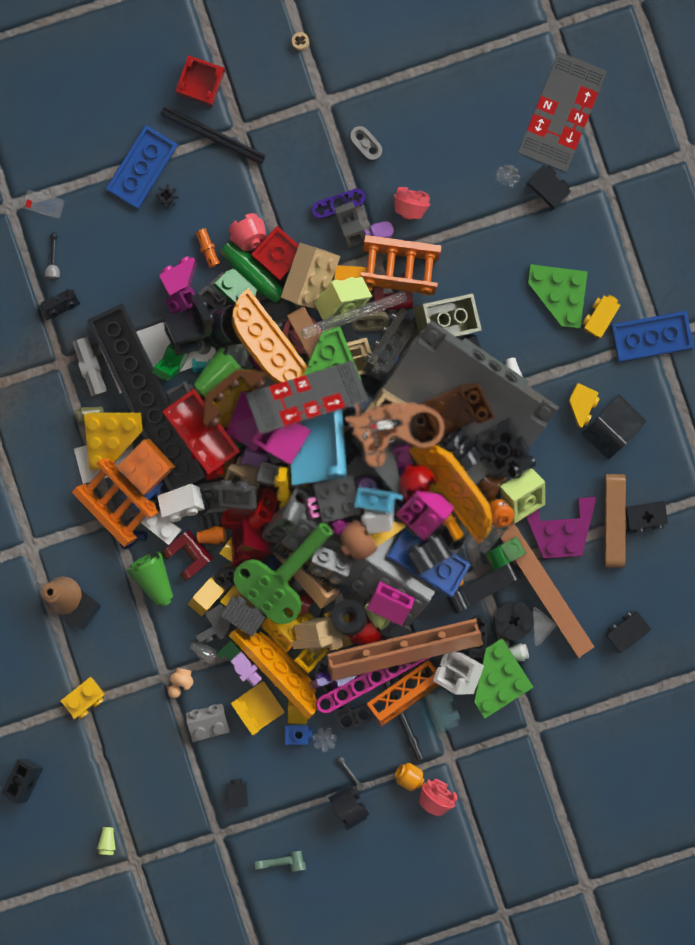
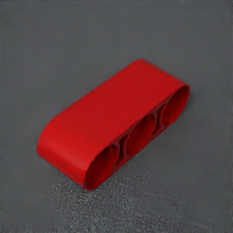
[247,485,279,531]

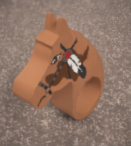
[345,403,444,467]

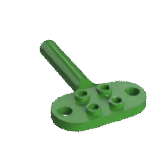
[234,523,332,624]

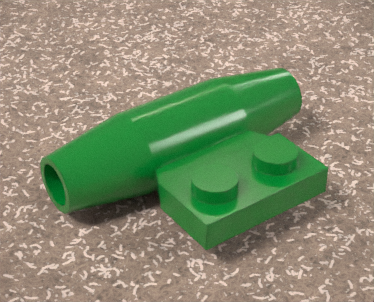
[213,241,283,305]

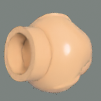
[167,668,193,698]

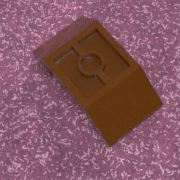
[203,369,266,428]
[410,383,495,443]

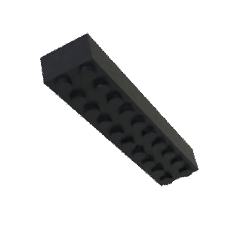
[88,304,206,491]

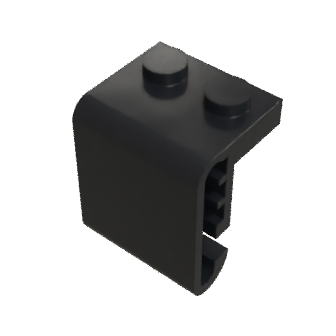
[581,394,647,460]

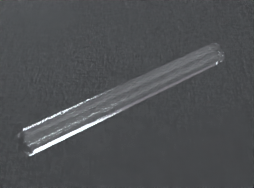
[301,291,407,338]

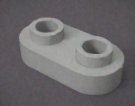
[350,126,382,161]

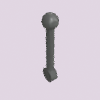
[337,757,364,791]

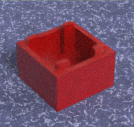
[175,55,225,108]
[251,226,299,282]

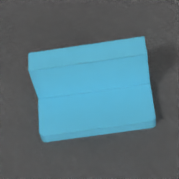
[354,487,403,513]

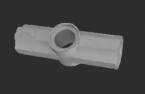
[73,337,107,397]

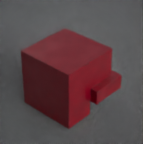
[231,518,271,567]

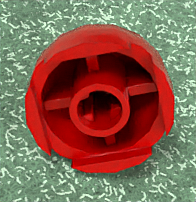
[398,465,438,502]
[348,614,383,646]

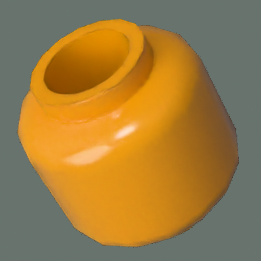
[395,763,424,791]

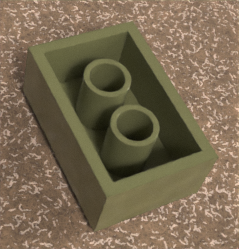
[413,293,482,337]

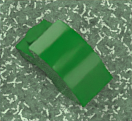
[152,344,189,382]
[484,536,526,571]

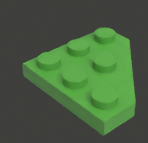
[528,264,588,329]
[303,326,361,380]
[474,638,533,718]

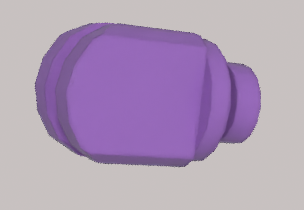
[364,221,393,238]

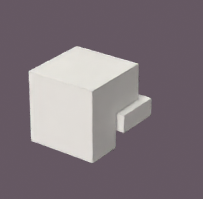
[433,651,484,694]

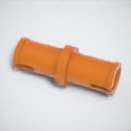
[195,228,220,268]

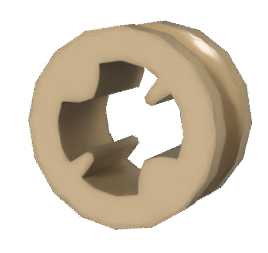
[292,32,309,51]

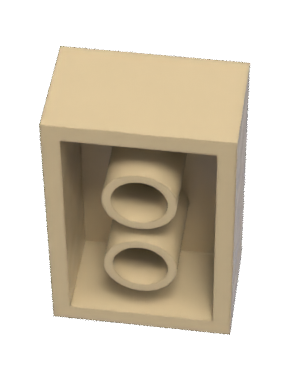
[281,243,340,310]

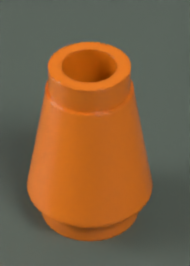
[197,525,226,544]

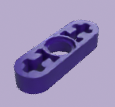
[312,189,365,219]

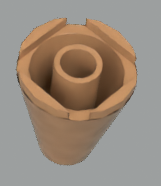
[42,576,82,615]

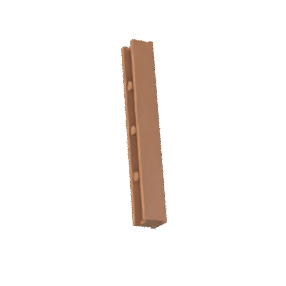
[494,522,594,658]
[327,619,483,681]

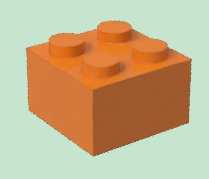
[117,439,176,495]

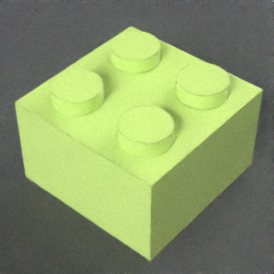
[315,277,372,322]
[500,468,545,524]

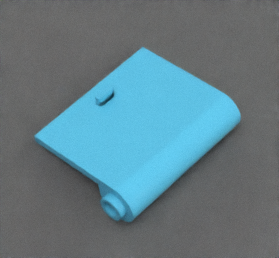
[291,409,346,486]

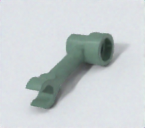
[254,850,306,872]

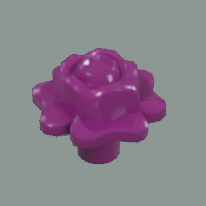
[329,518,349,537]

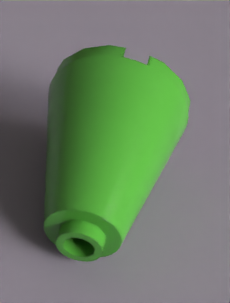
[193,347,243,399]
[126,551,173,607]

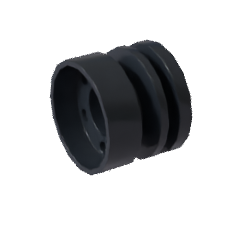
[203,305,242,348]
[436,427,482,472]

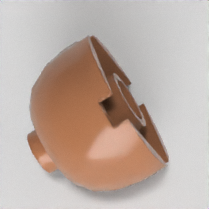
[340,520,377,560]

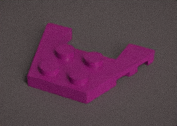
[526,497,596,558]

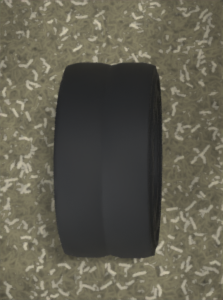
[331,599,367,636]

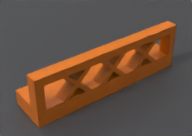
[367,660,440,727]

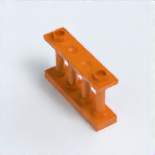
[360,235,441,296]
[72,457,159,547]

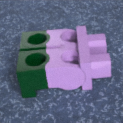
[217,639,262,687]

